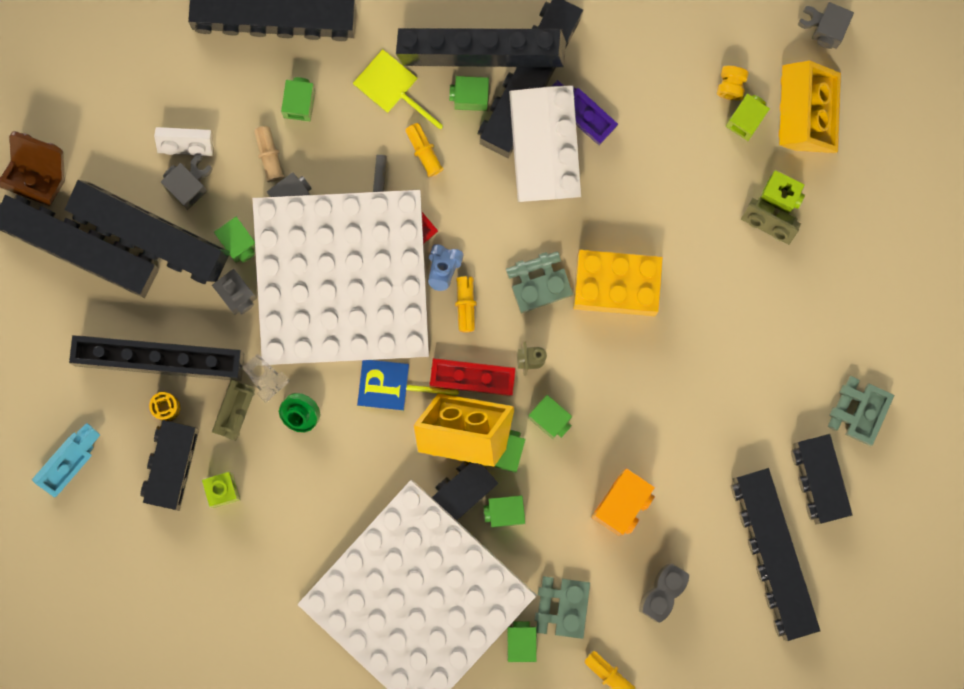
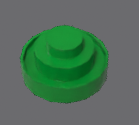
[279,393,321,433]

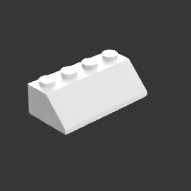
[509,86,581,202]

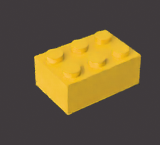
[573,250,663,317]

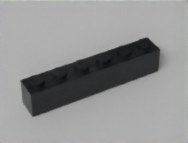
[188,0,356,41]
[477,0,584,159]
[396,28,566,67]
[64,180,230,284]
[0,194,159,299]
[69,335,245,381]
[731,468,821,641]

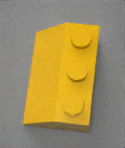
[778,60,841,153]
[414,394,514,467]

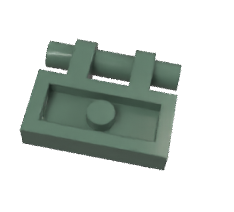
[506,251,573,314]
[828,376,895,446]
[534,576,590,639]

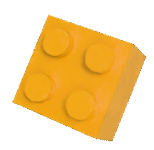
[591,468,655,536]

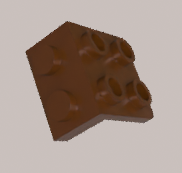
[0,131,64,206]

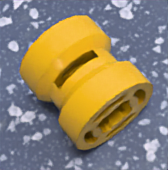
[717,66,749,101]
[149,392,181,421]

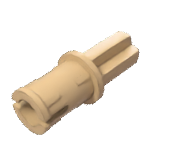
[254,126,284,182]

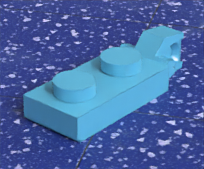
[32,423,100,498]

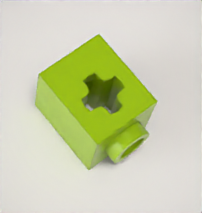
[725,94,770,141]
[760,170,805,214]
[202,472,241,508]

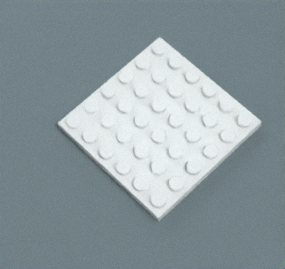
[253,190,429,365]
[297,480,537,689]

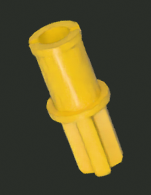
[405,123,444,177]
[455,276,477,333]
[584,651,636,689]

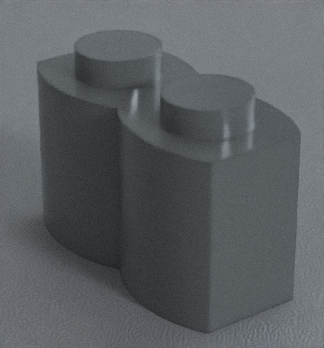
[639,564,689,623]

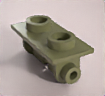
[741,198,801,245]
[517,341,547,376]
[212,380,255,441]

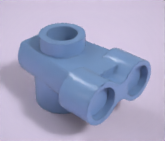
[428,244,464,291]

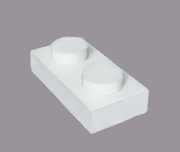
[154,127,213,156]

